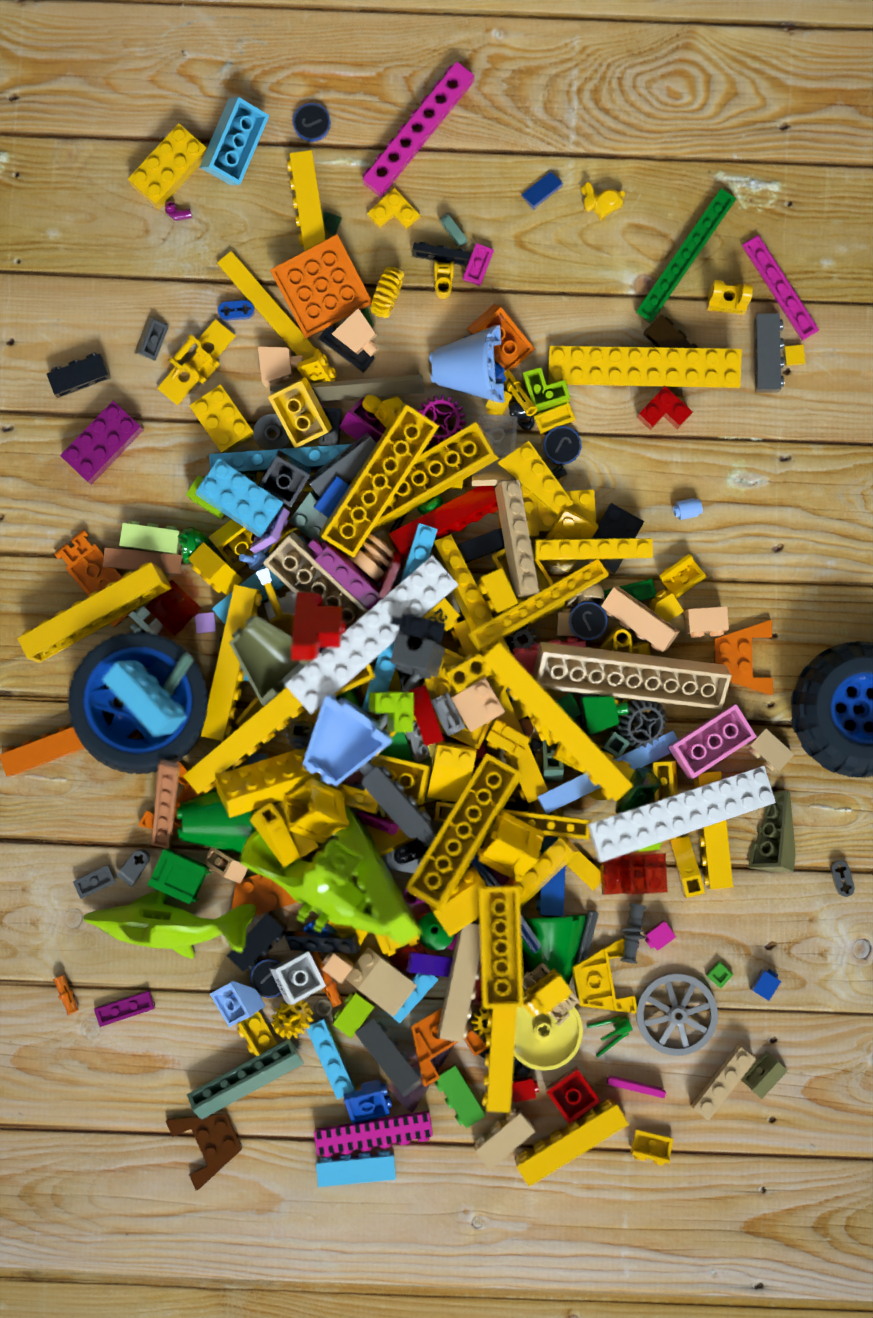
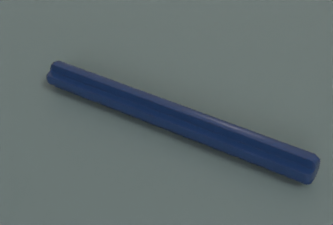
[471,851,542,953]

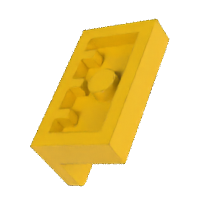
[297,349,337,383]
[237,1010,278,1057]

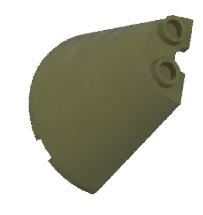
[229,615,320,706]

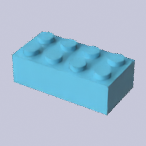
[199,97,270,185]
[195,459,283,538]
[102,661,187,736]

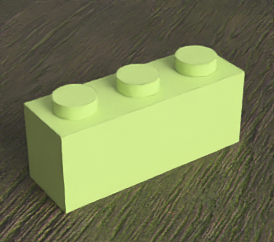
[119,520,182,555]

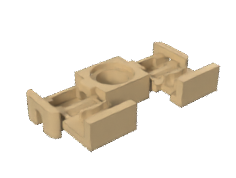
[522,962,580,1026]

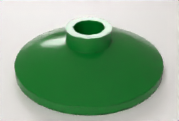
[418,912,455,950]

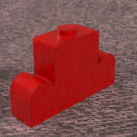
[291,592,346,661]

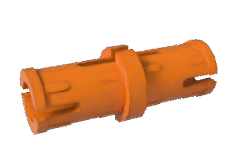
[53,974,79,1015]

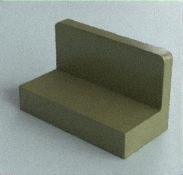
[741,1051,787,1099]

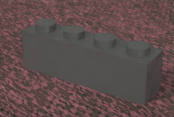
[754,313,784,393]
[307,432,376,497]
[355,1018,422,1097]

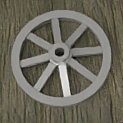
[636,973,718,1056]

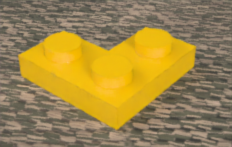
[367,188,420,230]

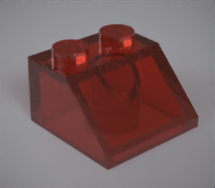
[146,580,201,636]

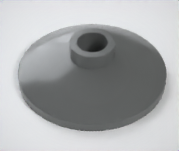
[253,414,290,450]

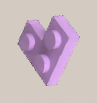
[250,508,290,554]

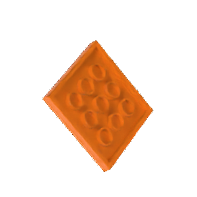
[270,234,372,338]

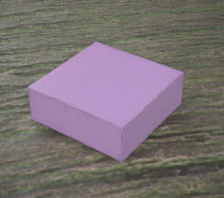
[195,612,216,634]

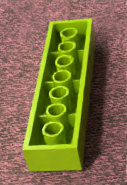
[334,806,421,946]

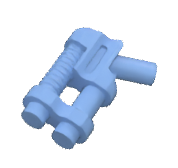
[239,543,273,571]

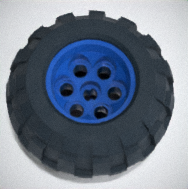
[790,641,873,778]

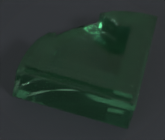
[323,211,342,236]

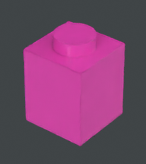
[644,920,676,951]

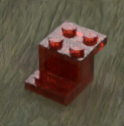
[600,853,668,895]

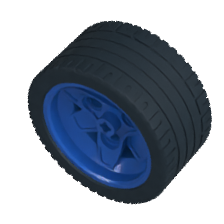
[68,632,208,774]

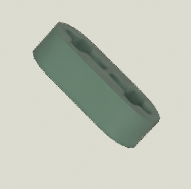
[439,213,468,248]

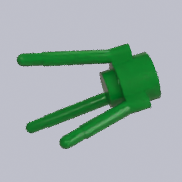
[587,1015,633,1057]

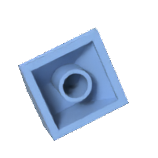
[210,981,265,1027]

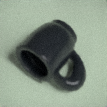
[508,396,535,430]

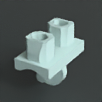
[129,606,164,636]

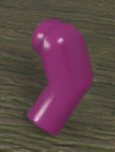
[165,202,192,221]

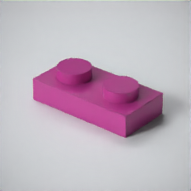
[463,243,494,286]

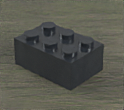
[589,503,645,574]
[227,911,287,972]

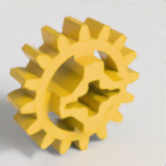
[271,999,313,1039]

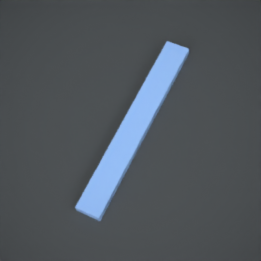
[537,731,677,814]

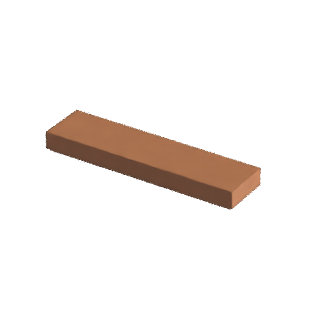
[103,548,182,575]

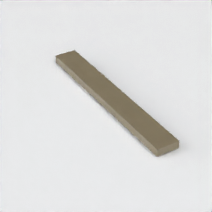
[270,374,424,401]

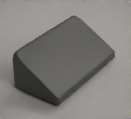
[135,318,169,361]

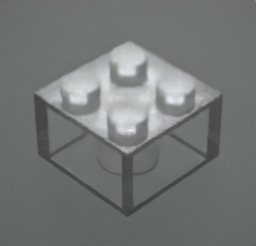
[478,414,517,458]

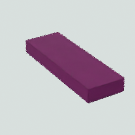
[94,990,156,1027]

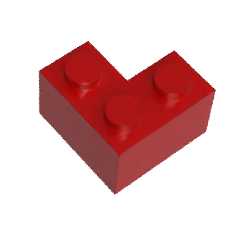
[637,386,693,430]

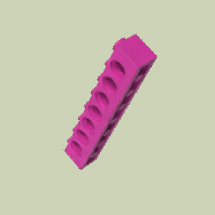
[362,62,475,198]

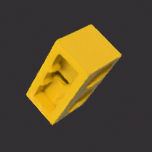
[446,653,492,694]

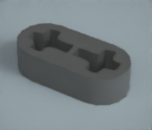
[830,860,855,897]

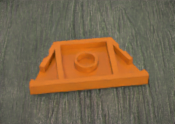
[231,874,297,916]

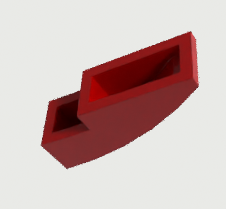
[407,685,444,747]

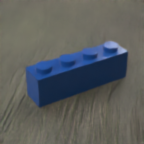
[536,837,565,916]

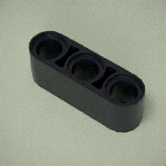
[457,528,505,563]

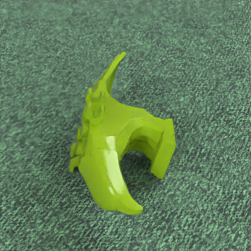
[240,831,388,935]

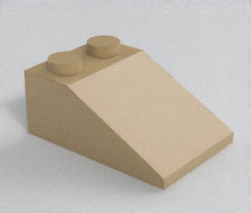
[345,947,417,1017]

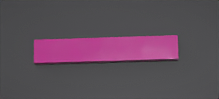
[742,235,819,341]

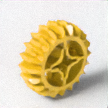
[371,266,404,318]

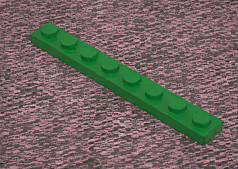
[636,188,737,324]

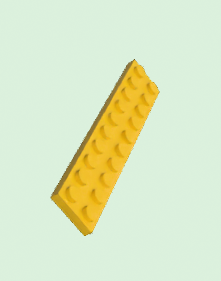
[548,346,742,388]

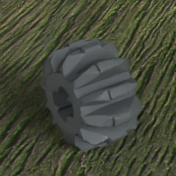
[506,624,538,652]

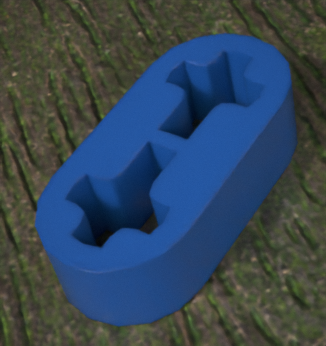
[218,300,254,321]

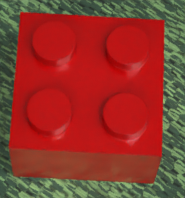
[545,1066,601,1124]

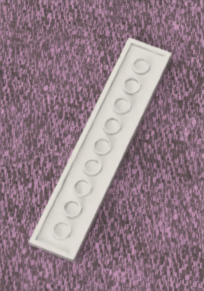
[285,556,458,714]
[587,766,776,862]

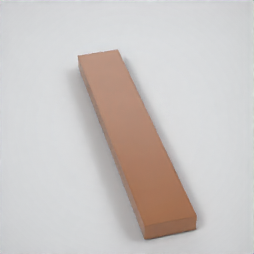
[151,759,180,849]

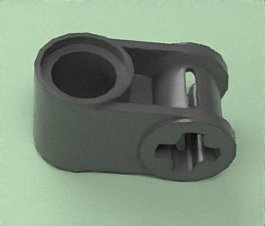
[116,849,150,887]

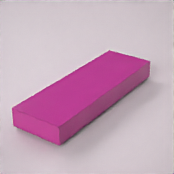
[606,1075,666,1099]

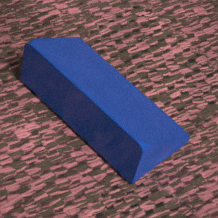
[521,172,563,210]

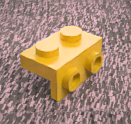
[659,554,706,599]
[630,1129,674,1166]

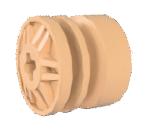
[348,534,393,583]

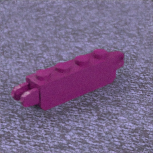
[308,537,383,611]

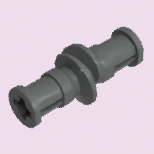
[620,903,646,964]

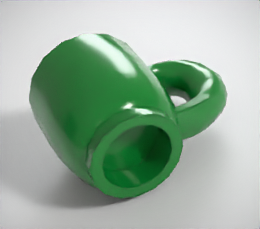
[416,495,443,516]

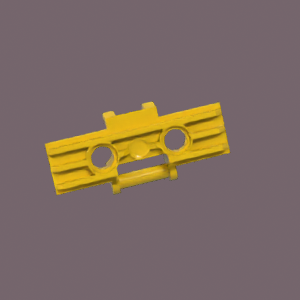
[157,319,236,406]

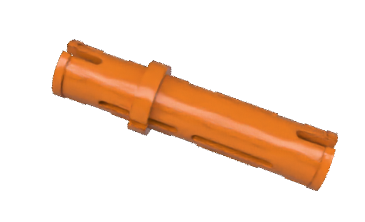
[310,951,344,1007]

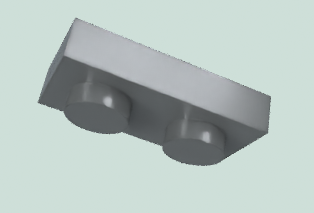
[73,865,117,899]

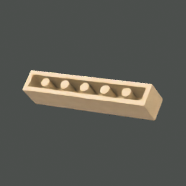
[495,480,539,599]
[437,923,481,1043]

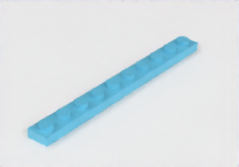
[361,523,437,715]

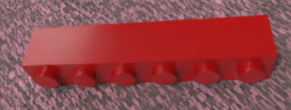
[389,486,498,560]

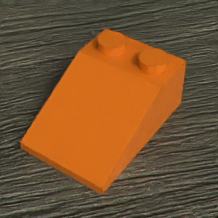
[466,303,535,371]

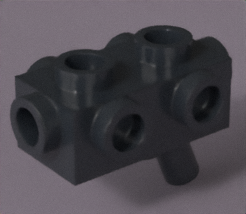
[286,720,316,750]

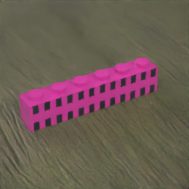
[314,1110,433,1158]

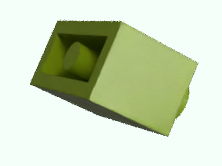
[332,991,375,1038]

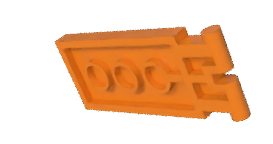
[54,529,139,627]

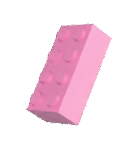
[667,704,757,779]

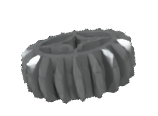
[616,699,667,748]

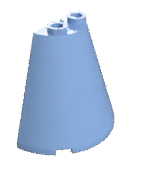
[429,325,505,403]
[303,694,392,786]

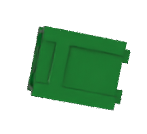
[147,848,212,904]

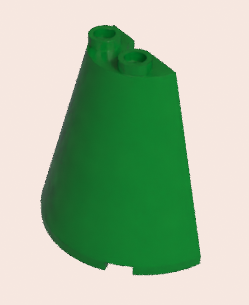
[176,789,255,854]
[521,914,586,986]

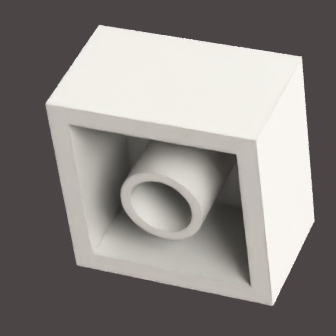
[270,951,326,1005]

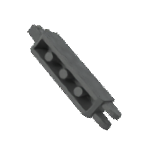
[359,760,437,846]

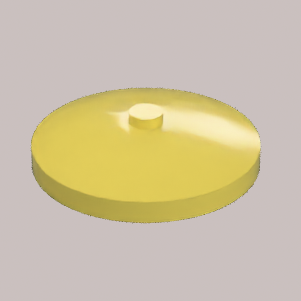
[514,996,583,1070]

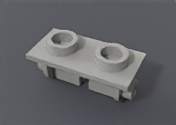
[431,693,465,736]
[406,721,430,762]

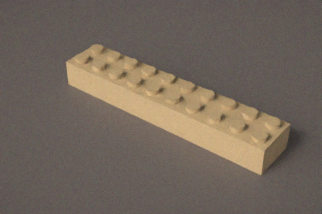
[532,642,732,709]

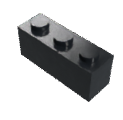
[47,353,111,398]

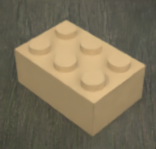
[474,1107,535,1169]

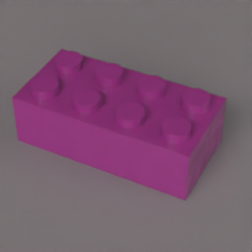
[60,401,144,485]

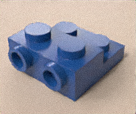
[343,1079,392,1124]

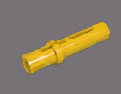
[504,370,537,416]

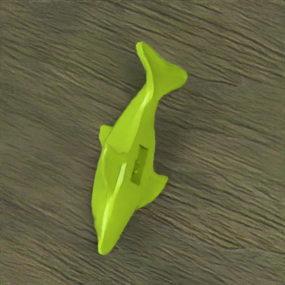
[83,891,256,959]

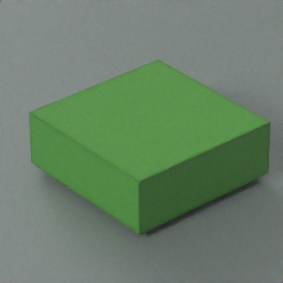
[706,961,734,988]

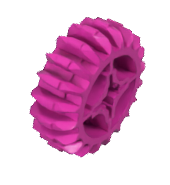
[417,395,466,445]

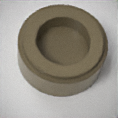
[314,998,334,1018]

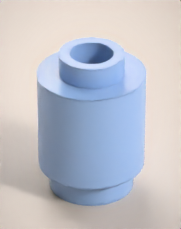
[673,498,703,520]

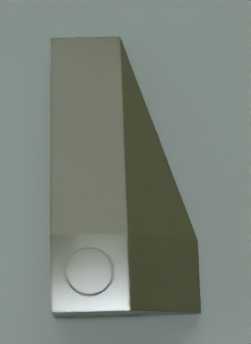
[749,791,796,872]

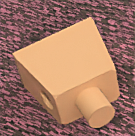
[332,309,379,357]
[258,347,303,386]

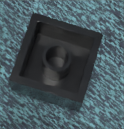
[258,450,312,507]

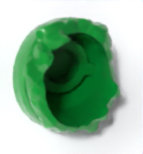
[178,527,209,564]

